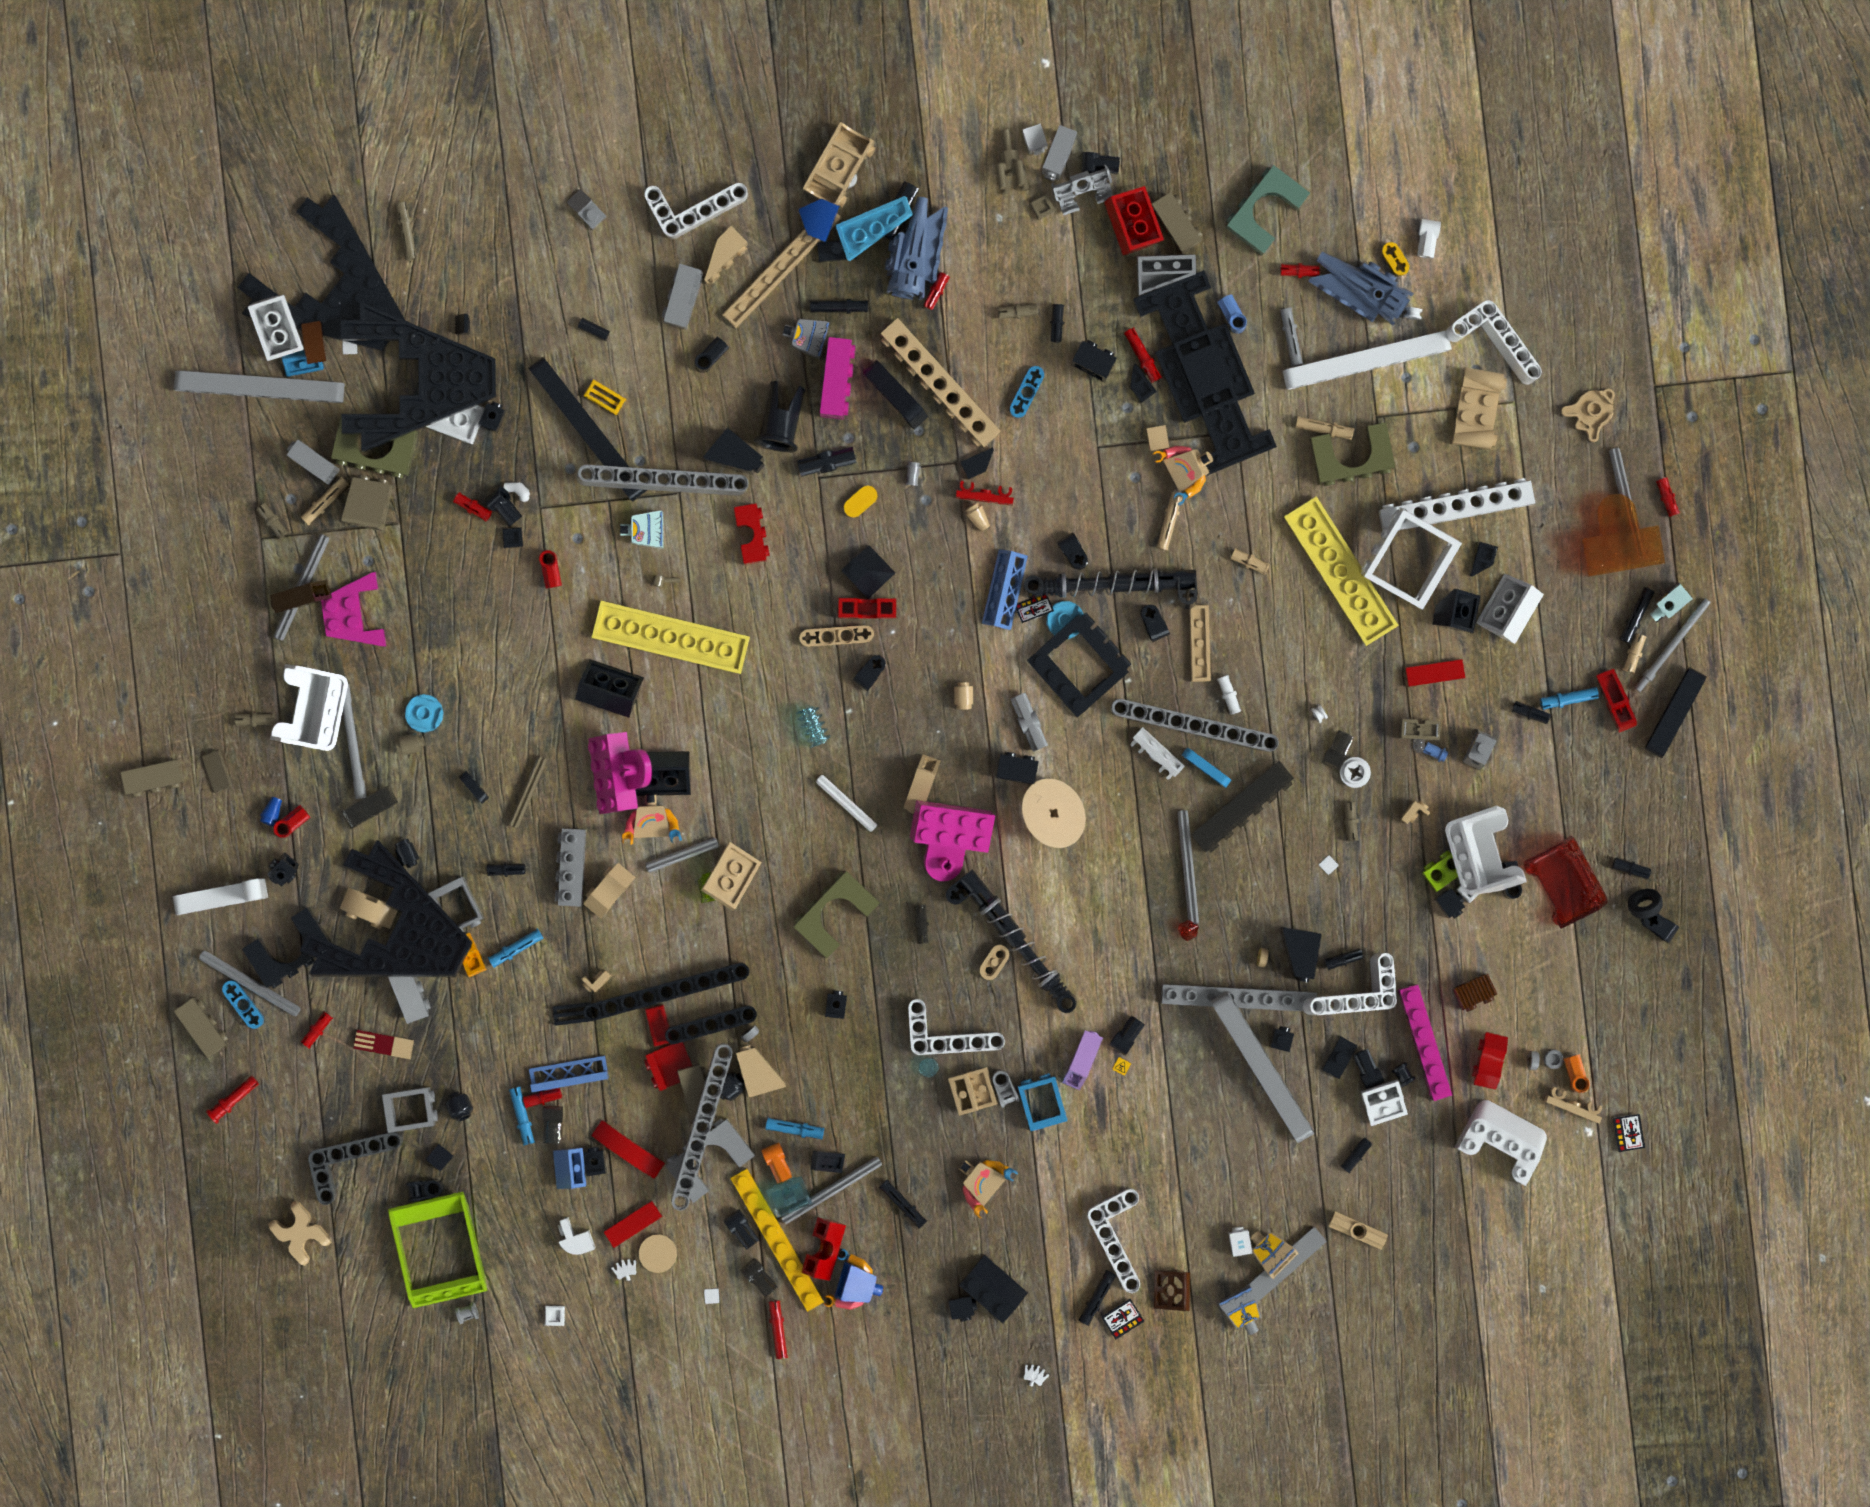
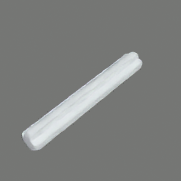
[816,775,877,832]

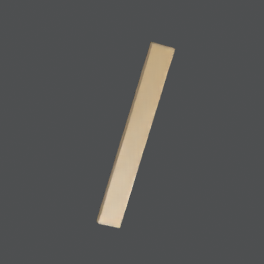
[722,214,842,328]

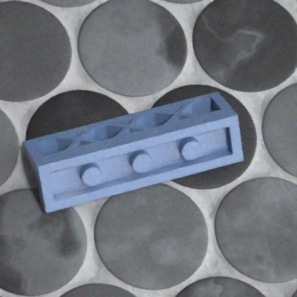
[982,549,1028,630]
[529,1056,609,1092]

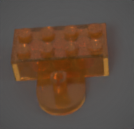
[1582,494,1665,577]

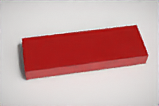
[1405,659,1465,687]
[604,1200,663,1248]

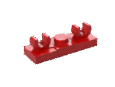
[956,481,1014,506]

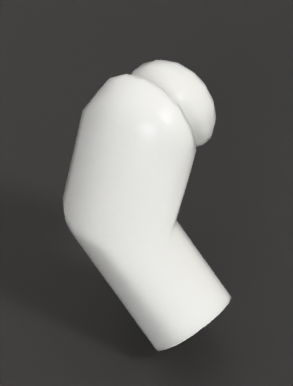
[504,482,530,502]

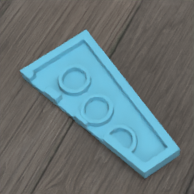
[836,196,913,261]

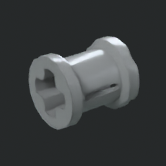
[455,1302,479,1324]

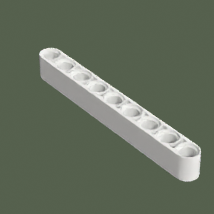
[1282,331,1452,390]

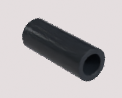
[578,318,610,341]

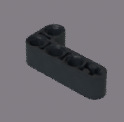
[862,360,928,430]

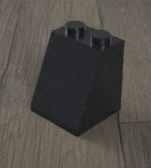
[703,427,765,475]
[1280,927,1322,982]

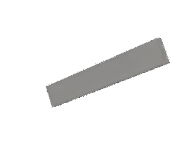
[1243,1227,1327,1302]

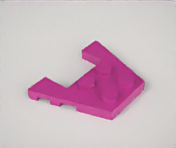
[321,572,386,647]

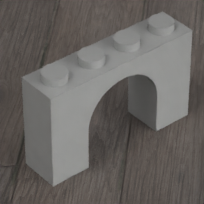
[666,1118,755,1203]

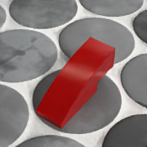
[1596,669,1637,733]

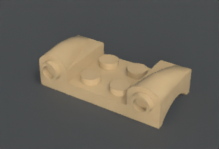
[803,122,876,207]
[1451,367,1507,451]

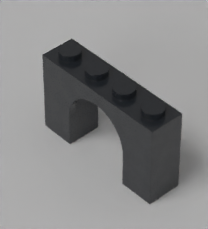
[242,907,332,989]

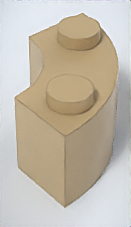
[584,863,636,919]
[340,887,397,930]

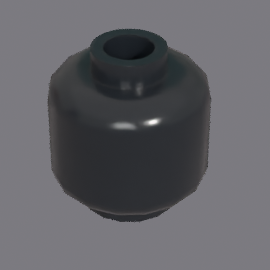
[716,1072,745,1101]
[445,1092,473,1122]

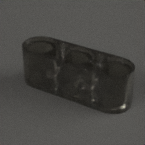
[340,786,398,829]

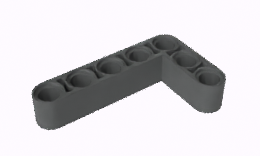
[308,1132,403,1205]

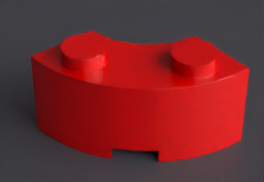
[1471,1032,1508,1090]

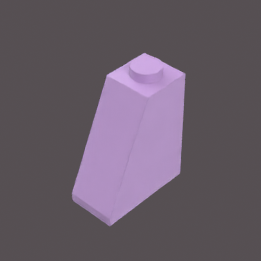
[1062,1030,1103,1090]

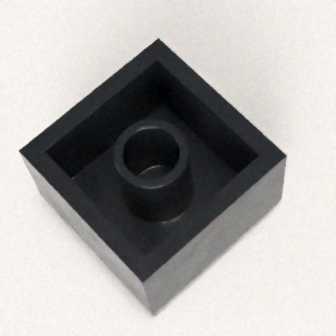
[1071,340,1117,383]
[996,752,1039,784]

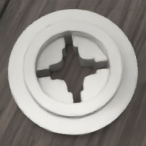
[1340,757,1371,788]

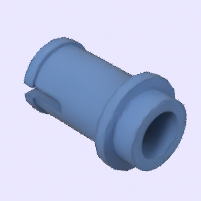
[1423,742,1449,762]

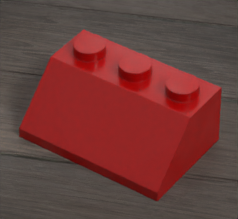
[1104,186,1164,256]

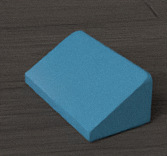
[282,350,324,377]

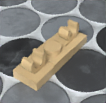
[1544,1087,1602,1124]

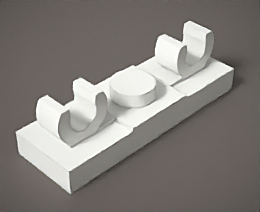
[1131,727,1184,779]

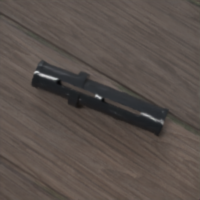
[810,299,868,314]
[1619,587,1655,644]
[879,1179,927,1229]
[1078,1270,1117,1326]

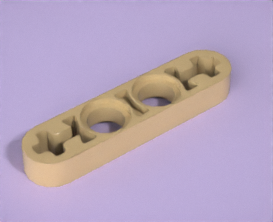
[799,625,874,647]

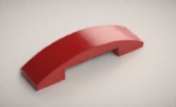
[591,1120,665,1179]

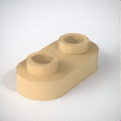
[980,945,1010,980]

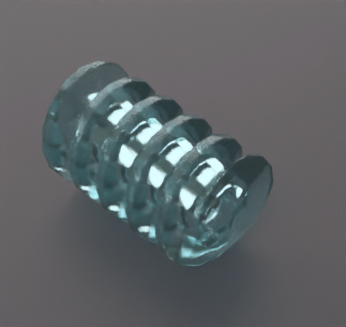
[796,706,831,749]

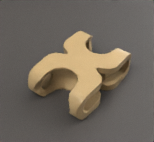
[268,1200,332,1266]

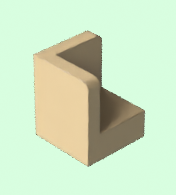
[1146,425,1169,453]

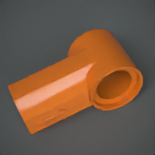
[1563,1054,1590,1093]
[761,1142,793,1184]

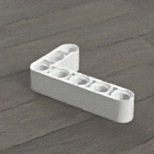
[645,183,748,239]
[1446,300,1542,384]
[172,879,268,915]
[1303,953,1397,1015]
[908,999,1005,1055]
[1087,1188,1140,1293]

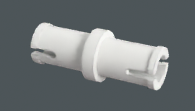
[1217,675,1242,715]

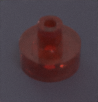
[1178,920,1199,941]

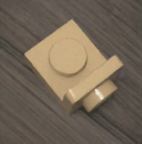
[1399,800,1430,824]
[582,970,613,992]

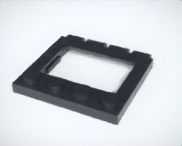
[1027,612,1131,718]

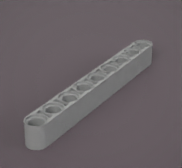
[174,371,345,403]
[576,465,749,496]
[1111,699,1279,752]
[1211,991,1315,1143]
[671,1043,732,1211]

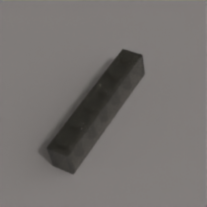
[1190,761,1294,853]

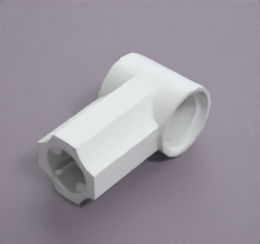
[1417,219,1441,259]

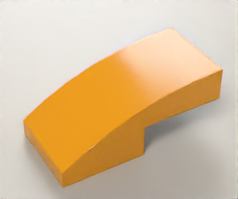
[463,933,487,978]

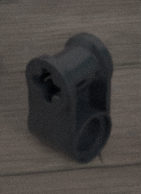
[1057,532,1088,570]
[1140,604,1170,643]
[853,655,886,692]
[1641,914,1680,943]
[405,1179,444,1202]

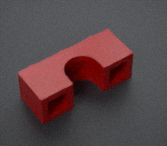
[734,503,770,565]
[838,598,896,619]
[801,1217,846,1281]

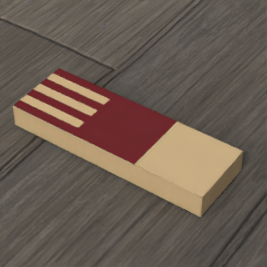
[353,1030,414,1059]

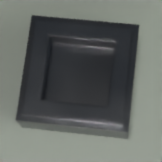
[502,527,524,548]

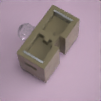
[1399,719,1441,753]

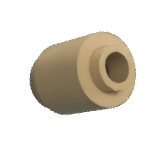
[954,682,973,710]

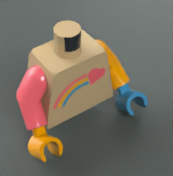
[1152,446,1213,506]
[622,795,682,845]
[959,1160,1018,1219]

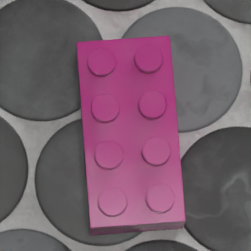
[820,337,856,420]

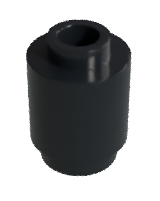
[395,839,420,868]

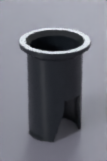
[754,381,806,453]

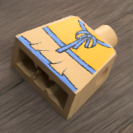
[1251,1231,1298,1279]

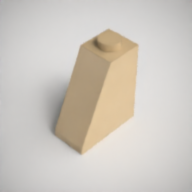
[904,754,941,814]
[736,1045,786,1097]

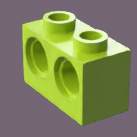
[1422,850,1458,892]

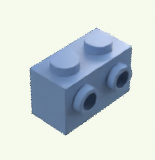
[553,1148,586,1189]

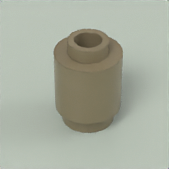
[395,732,425,755]

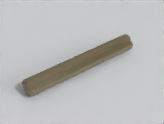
[509,756,547,828]

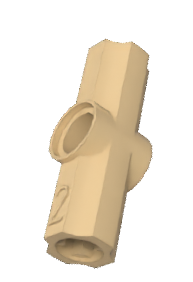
[1328,1211,1388,1250]

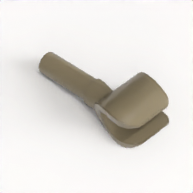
[652,576,680,587]

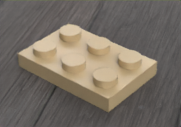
[701,842,762,911]

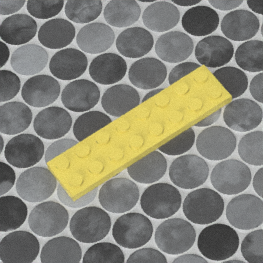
[1284,496,1399,646]
[592,601,750,674]

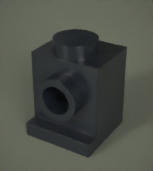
[478,402,506,433]
[825,990,847,1019]
[584,1147,607,1176]

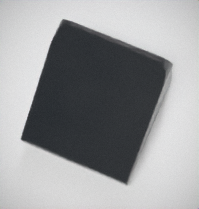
[455,314,470,335]
[426,1144,454,1172]

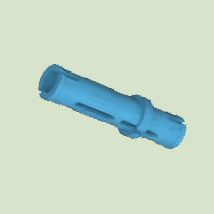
[1540,687,1599,710]
[488,928,544,968]
[509,1087,535,1146]
[766,1118,824,1140]

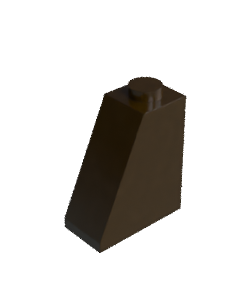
[270,580,332,614]

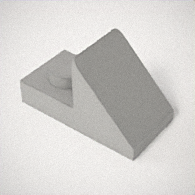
[566,189,607,230]

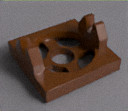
[1154,1270,1190,1311]

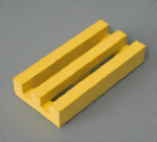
[583,379,627,416]

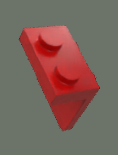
[644,1042,692,1091]

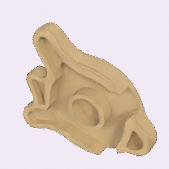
[1561,388,1615,443]

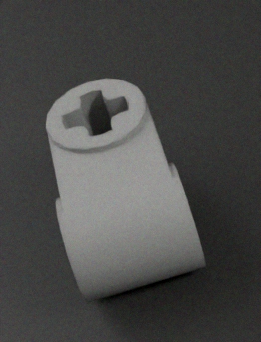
[992,1069,1020,1108]

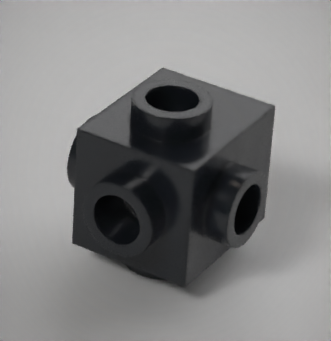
[267,852,299,887]

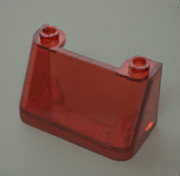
[1524,836,1608,929]

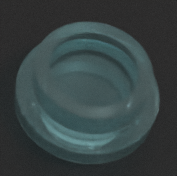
[919,1058,938,1077]

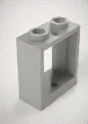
[1042,125,1077,181]
[287,439,340,485]
[428,877,484,932]
[382,1087,438,1133]

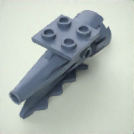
[885,197,948,300]
[1309,251,1414,326]

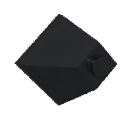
[841,545,896,599]
[1432,589,1481,633]

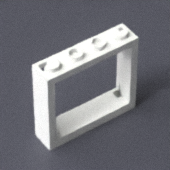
[1361,507,1462,610]

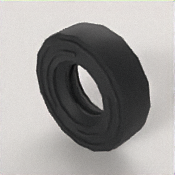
[1628,888,1663,919]

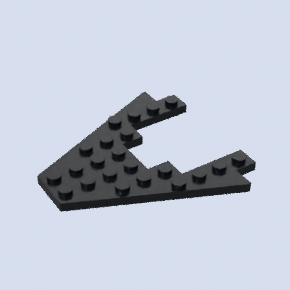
[237,195,406,351]
[341,303,496,452]
[300,840,473,977]

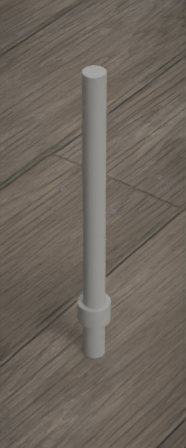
[1634,598,1711,692]

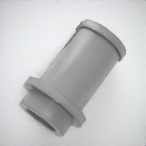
[906,462,921,486]

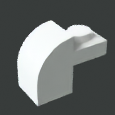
[558,1217,596,1255]

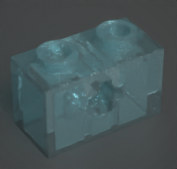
[766,1176,813,1218]

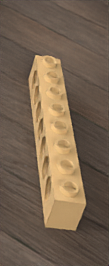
[881,318,1001,448]

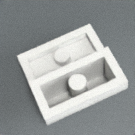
[1360,1080,1408,1126]

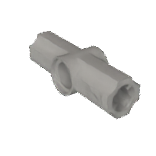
[1010,693,1048,752]

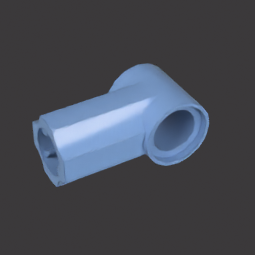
[1217,294,1247,334]

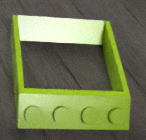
[388,1192,488,1308]

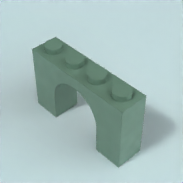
[1226,165,1310,256]

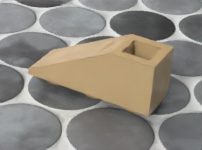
[704,226,748,284]

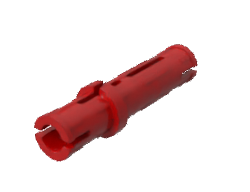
[1123,327,1162,383]
[768,1300,788,1359]

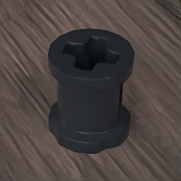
[1391,1062,1416,1087]

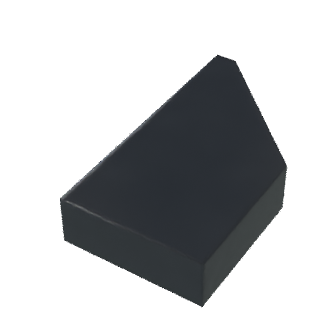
[1130,363,1157,403]
[960,447,994,480]
[1470,542,1498,577]

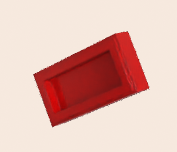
[645,1005,673,1047]

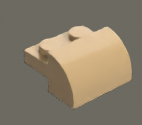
[948,1067,998,1116]

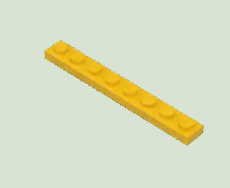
[730,1168,824,1312]

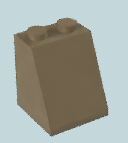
[341,475,393,531]

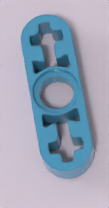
[1010,366,1044,418]
[1182,747,1232,788]
[222,980,264,1029]

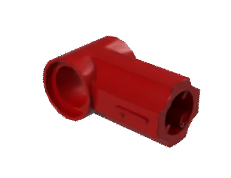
[539,550,562,589]
[273,805,311,838]

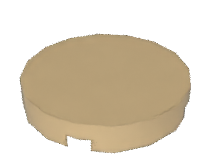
[639,1234,677,1273]

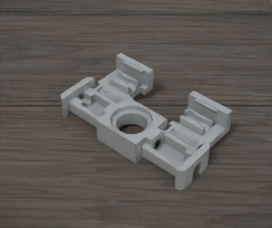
[1051,165,1113,215]

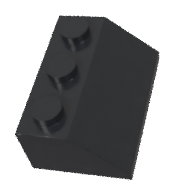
[575,659,644,718]
[635,751,691,796]
[959,1254,1028,1323]

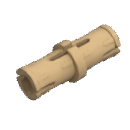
[1230,548,1270,575]
[1623,633,1647,674]

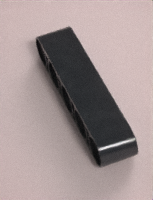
[1645,667,1707,758]
[665,1005,757,1044]

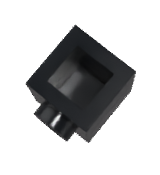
[1434,888,1465,919]
[1269,1026,1294,1052]
[948,1295,978,1322]

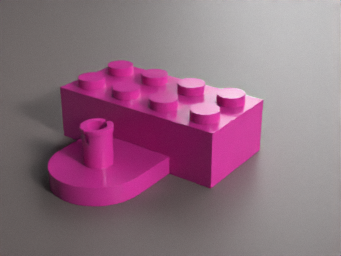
[588,732,652,814]
[909,800,995,881]

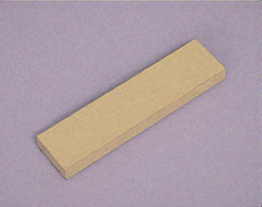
[1189,605,1211,682]

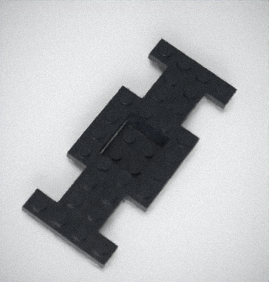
[1133,270,1277,476]

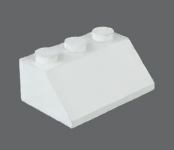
[248,295,304,361]
[1476,574,1544,644]

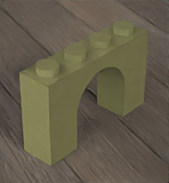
[331,413,418,479]
[1309,422,1396,487]
[794,871,880,958]

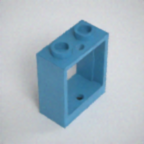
[1018,1073,1068,1131]

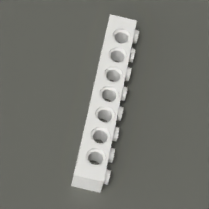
[1378,478,1535,531]

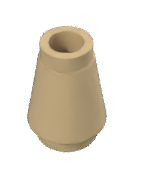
[965,502,990,532]

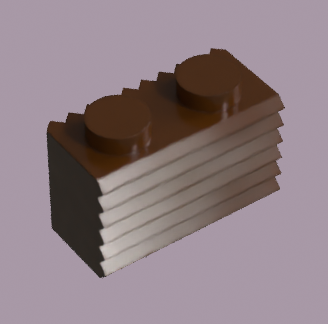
[1451,973,1497,1012]

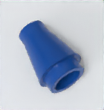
[260,797,282,827]

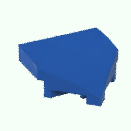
[798,199,840,242]

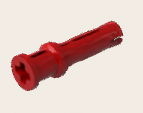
[206,1075,259,1124]

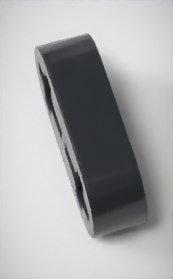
[459,771,489,804]

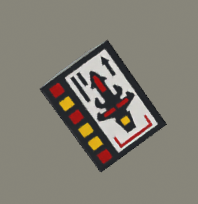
[1016,594,1054,623]
[1613,1114,1645,1152]
[1101,1299,1145,1340]

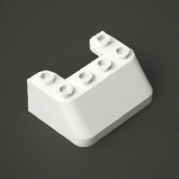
[270,664,348,751]
[1445,806,1527,895]
[1455,1100,1547,1186]

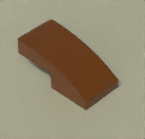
[301,321,327,364]

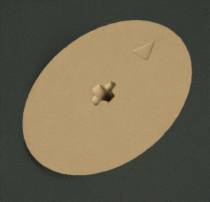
[1022,779,1086,848]

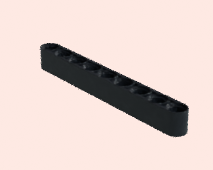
[528,357,648,502]
[583,963,750,1021]

